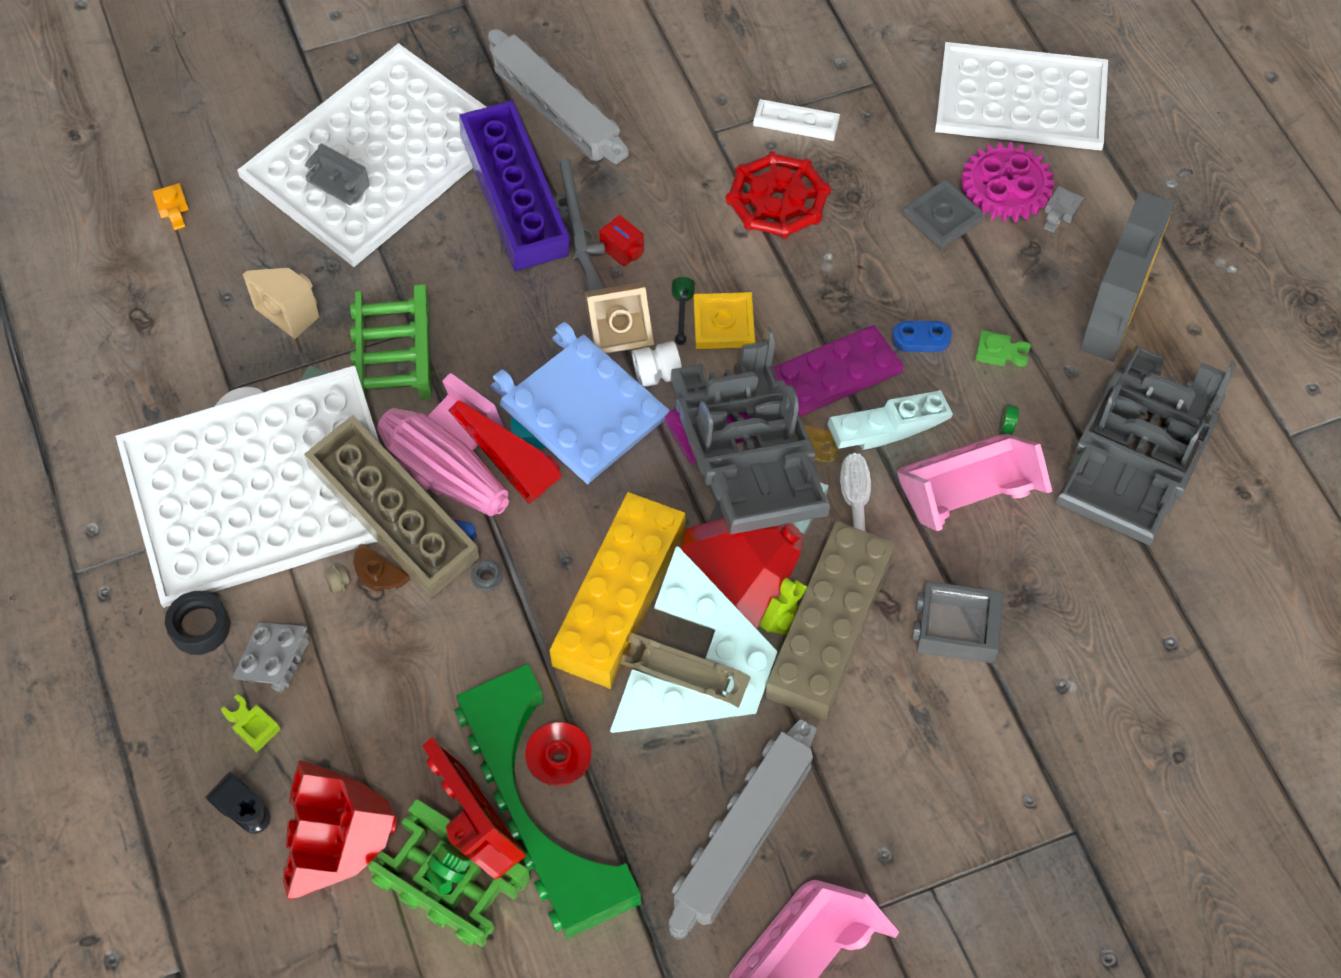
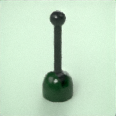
[671,277,695,345]

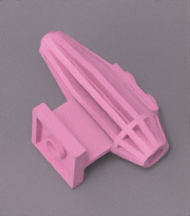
[377,373,509,516]

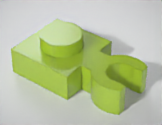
[759,578,807,635]
[221,695,281,753]

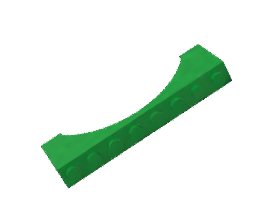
[454,664,641,940]

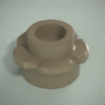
[324,563,350,593]

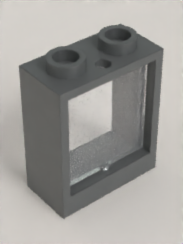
[912,581,1004,664]

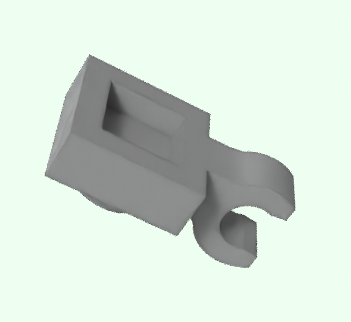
[1044,186,1084,233]

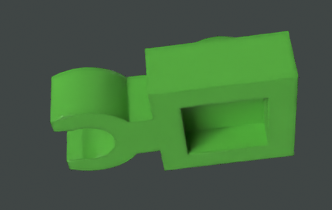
[975,330,1031,367]

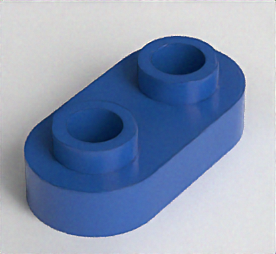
[892,321,952,352]

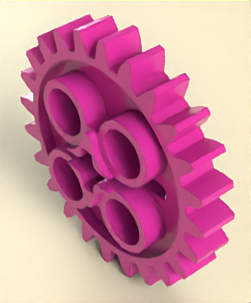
[961,142,1055,222]

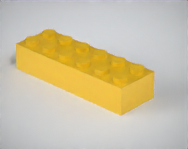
[549,492,686,689]

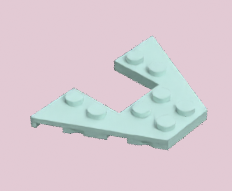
[610,546,777,733]

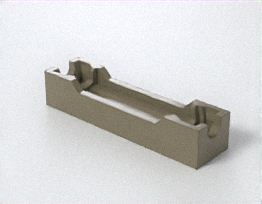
[619,633,751,708]

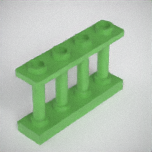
[350,284,432,402]

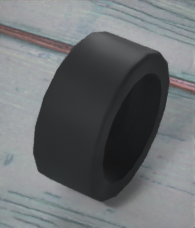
[165,591,230,655]

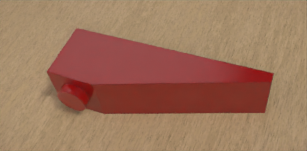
[448,400,563,504]

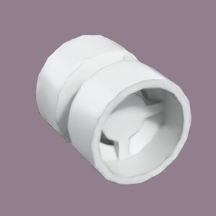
[632,341,682,388]

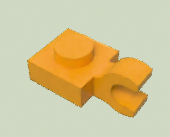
[152,183,189,230]

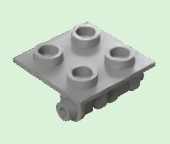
[232,622,309,693]

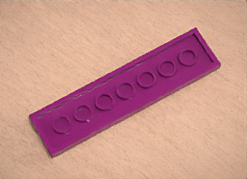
[664,325,904,464]

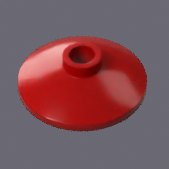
[525,722,592,786]

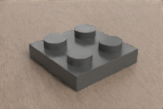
[903,179,984,249]

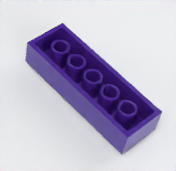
[459,100,570,271]

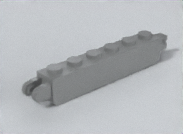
[488,29,629,164]
[669,719,817,940]

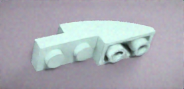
[827,390,953,450]

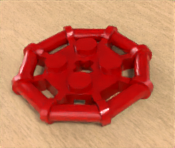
[725,151,831,239]

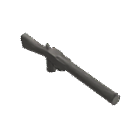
[557,158,606,291]

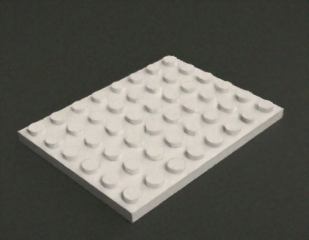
[237,43,486,267]
[116,366,379,608]

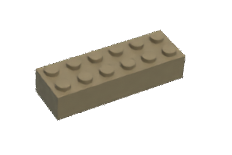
[304,415,479,599]
[766,521,896,721]

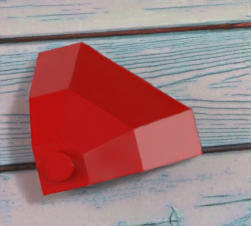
[680,518,804,629]
[283,760,397,899]

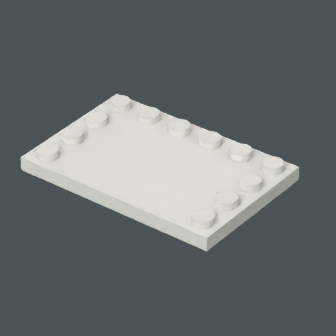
[935,42,1108,151]

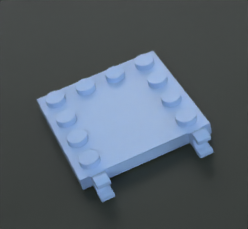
[491,322,670,485]

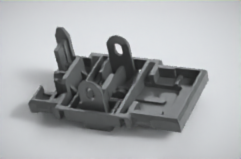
[670,327,830,535]
[1056,345,1236,546]

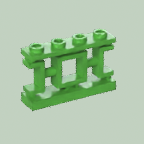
[368,799,531,947]

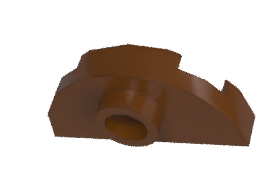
[353,544,410,591]

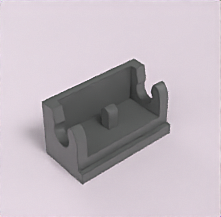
[305,143,370,206]

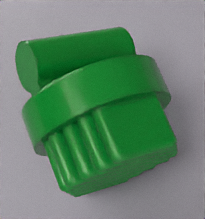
[427,843,471,895]

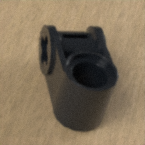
[205,772,271,834]

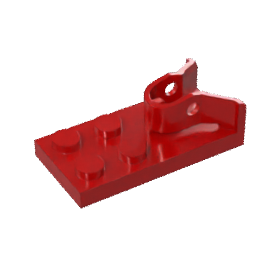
[422,737,526,879]

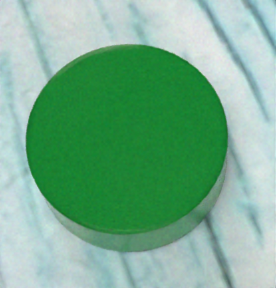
[999,404,1019,435]

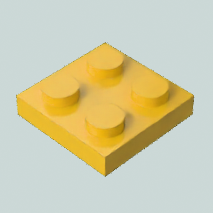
[694,292,755,349]

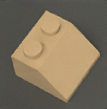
[243,268,320,339]
[584,282,654,353]

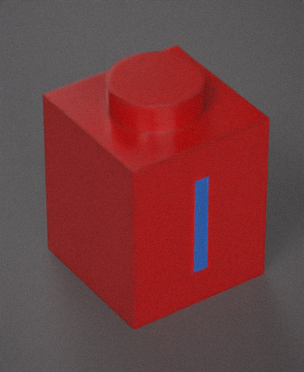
[599,214,644,267]

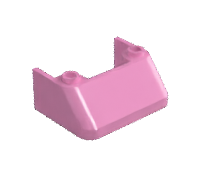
[897,434,1052,531]
[729,880,899,978]

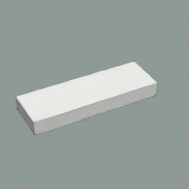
[753,99,840,141]

